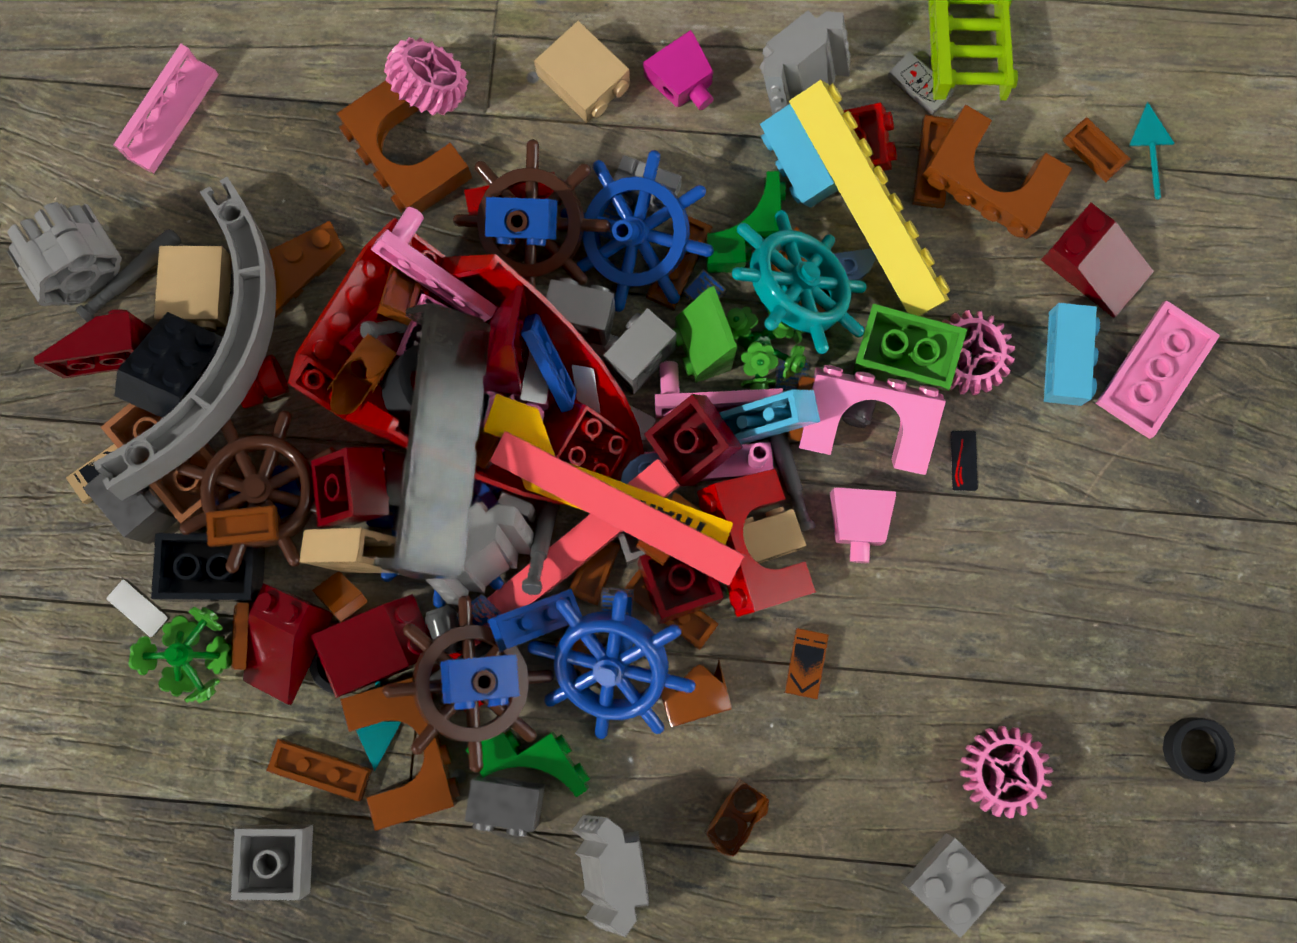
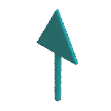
[1128,102,1175,200]
[356,680,401,771]

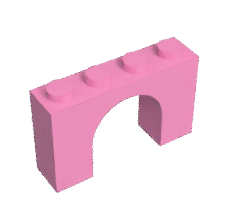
[799,365,946,475]

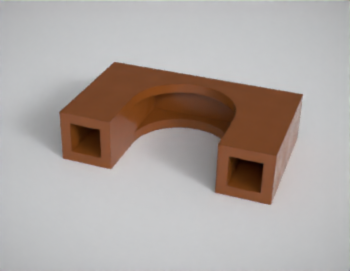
[337,81,472,213]
[921,104,1072,239]
[340,678,460,831]

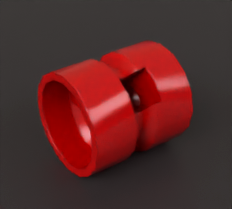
[241,355,289,409]

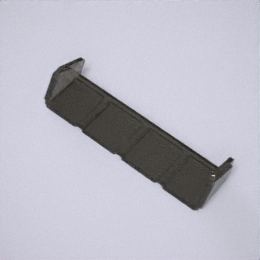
[374,303,491,579]

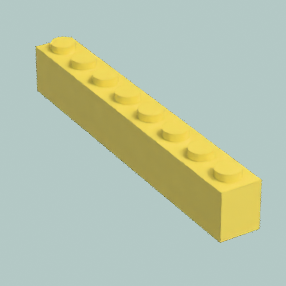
[789,80,950,316]

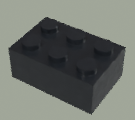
[114,312,223,418]
[151,533,265,602]

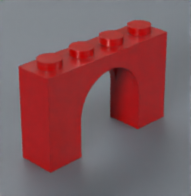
[697,469,816,617]

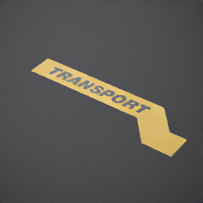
[483,394,733,544]

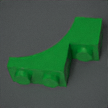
[706,171,787,273]
[465,728,590,798]

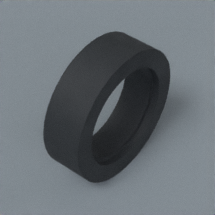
[382,344,484,447]

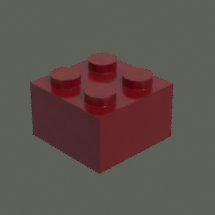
[644,394,743,487]
[311,447,389,527]
[637,554,724,624]

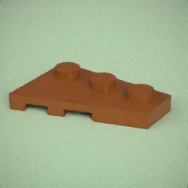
[269,221,346,318]

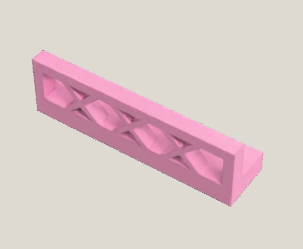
[113,44,219,174]

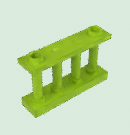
[928,0,1018,101]

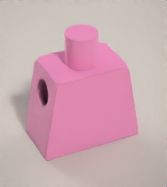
[830,487,896,563]

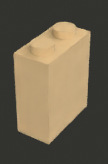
[534,21,630,123]
[154,246,232,332]
[299,528,408,573]

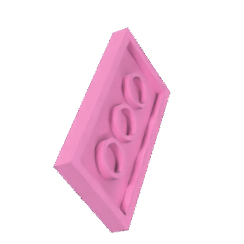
[1095,300,1220,439]

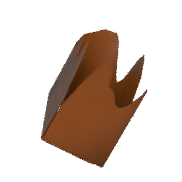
[326,333,397,415]
[661,659,732,727]
[704,779,769,856]

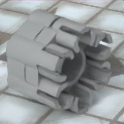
[7,202,122,306]

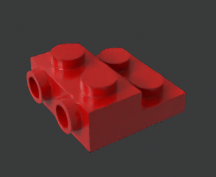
[843,102,897,171]

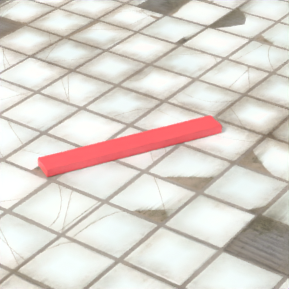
[490,431,745,586]
[472,459,680,646]

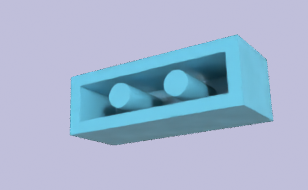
[760,104,838,208]
[1044,303,1100,406]
[719,389,820,444]

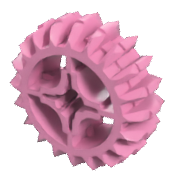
[384,37,469,116]
[942,310,1015,395]
[960,726,1053,818]

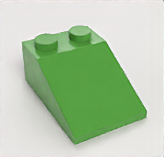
[672,286,737,383]
[853,304,967,391]

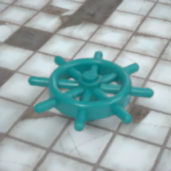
[732,210,867,354]

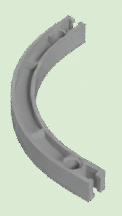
[93,177,276,501]

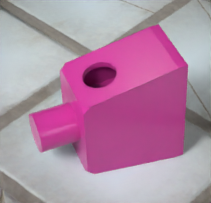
[643,30,714,110]

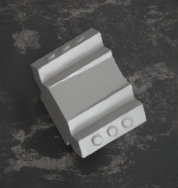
[760,10,851,115]
[423,502,534,605]
[572,815,649,937]

